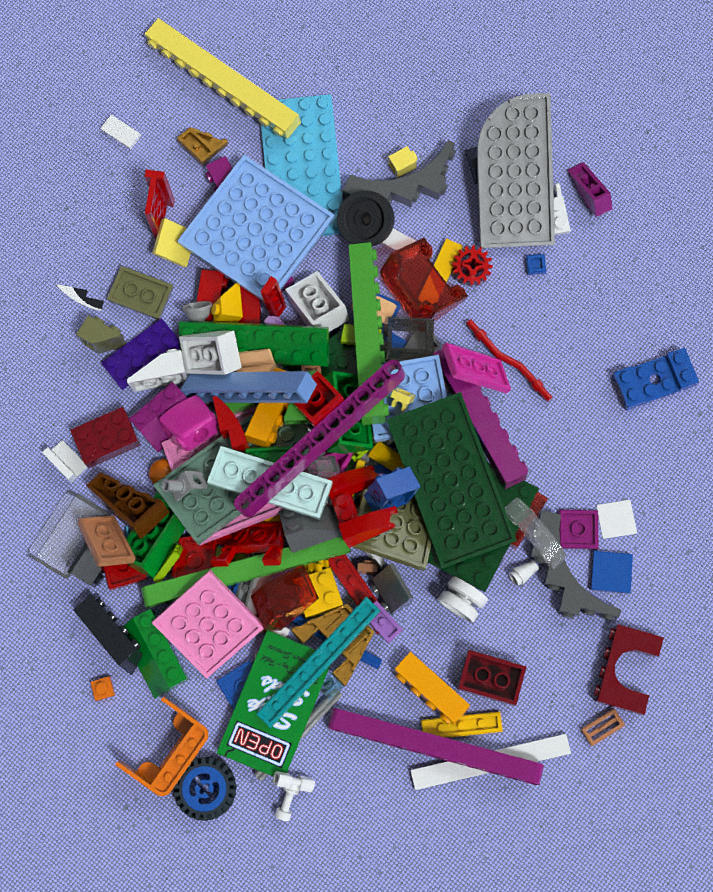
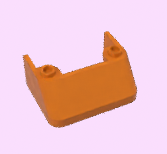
[115,697,209,796]

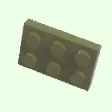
[107,266,174,320]

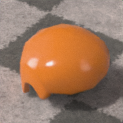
[148,459,172,484]

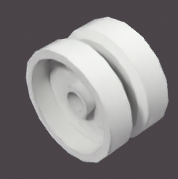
[437,576,488,623]

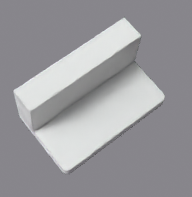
[42,441,88,483]

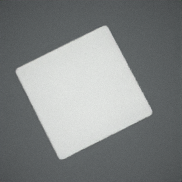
[597,500,637,539]

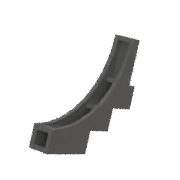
[342,140,456,207]
[530,510,621,621]

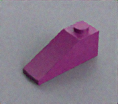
[568,162,613,217]

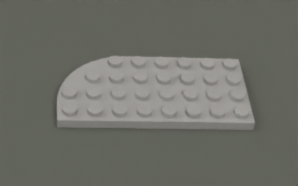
[477,93,555,248]

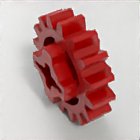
[451,245,493,287]

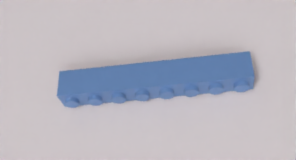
[181,371,317,403]

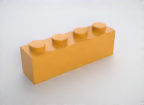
[245,367,289,447]
[394,652,470,726]

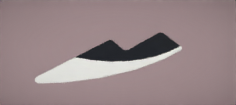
[57,284,104,311]

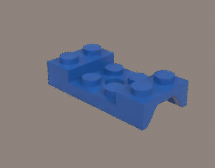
[612,347,699,411]

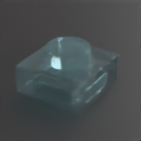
[320,676,343,700]

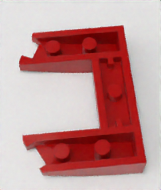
[327,466,398,548]

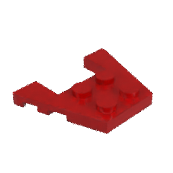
[210,521,285,567]
[171,530,240,578]

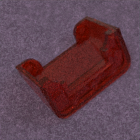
[380,238,468,329]

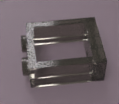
[383,317,434,360]

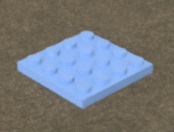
[372,355,447,443]

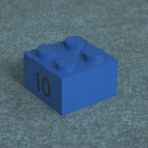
[364,466,420,512]

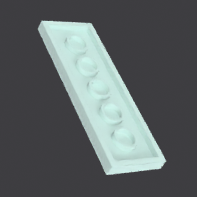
[207,446,333,520]

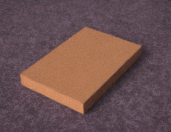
[77,515,136,567]

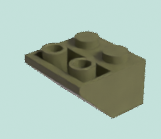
[76,316,127,354]

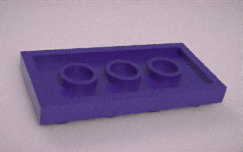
[101,318,180,390]

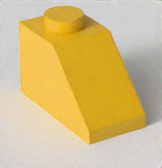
[211,283,243,323]

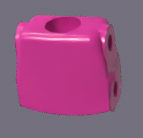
[159,395,219,451]

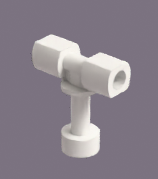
[272,771,315,821]

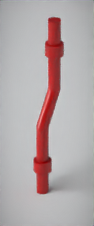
[466,319,553,402]

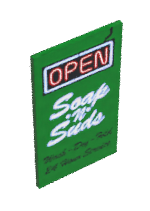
[217,630,330,776]

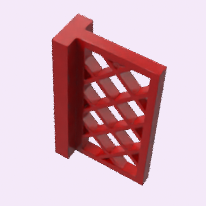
[144,169,175,239]

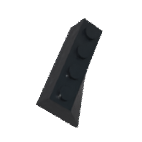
[73,594,143,675]

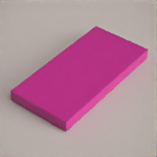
[442,343,511,394]

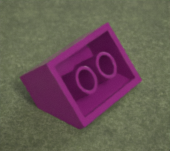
[129,382,188,452]

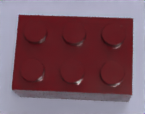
[70,407,141,468]
[457,650,527,706]

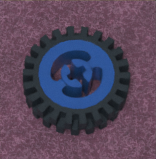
[173,757,237,821]

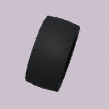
[337,190,395,247]

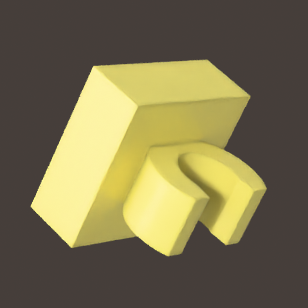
[391,387,416,411]

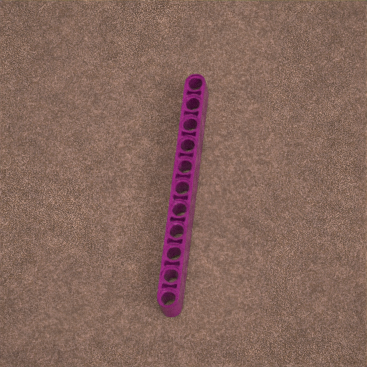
[234,360,405,517]
[327,708,544,786]

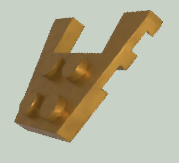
[291,604,374,687]

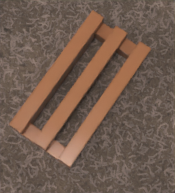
[580,708,625,747]

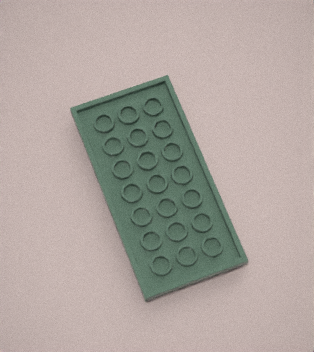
[154,410,326,545]

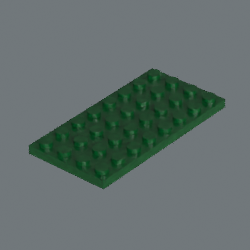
[386,392,517,569]

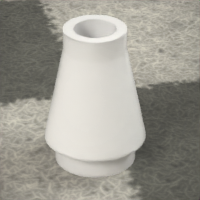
[509,560,539,586]

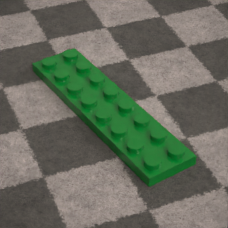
[179,320,329,366]

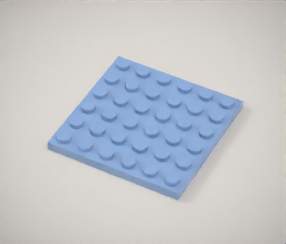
[177,155,335,303]

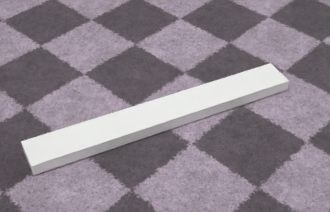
[411,734,571,790]

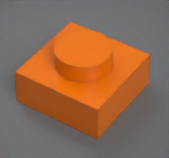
[90,676,116,701]

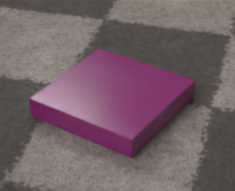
[559,510,599,550]

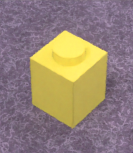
[388,146,418,178]

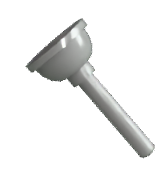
[182,301,212,321]

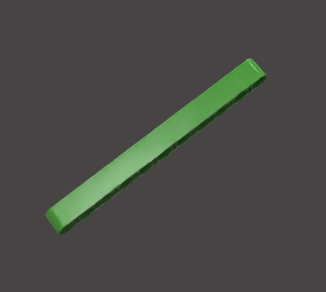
[141,536,351,608]

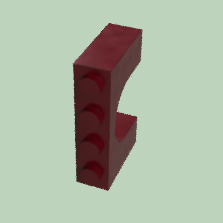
[593,624,664,715]

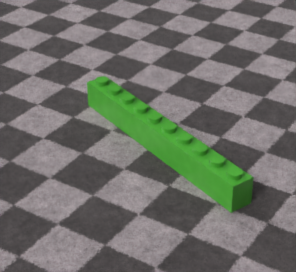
[349,242,389,425]

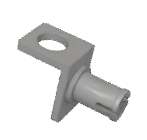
[161,471,208,501]

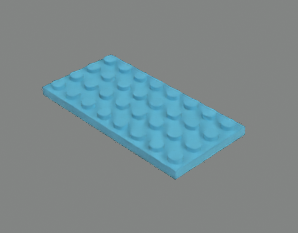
[261,94,343,236]

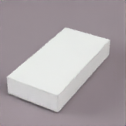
[100,115,141,150]

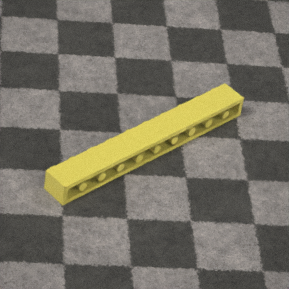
[145,18,301,139]

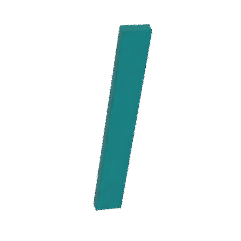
[256,597,381,728]

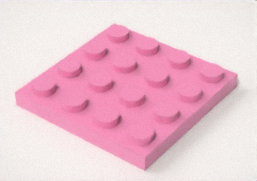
[152,570,265,679]

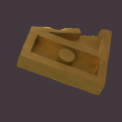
[177,127,228,165]

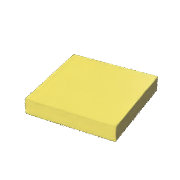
[152,218,191,268]

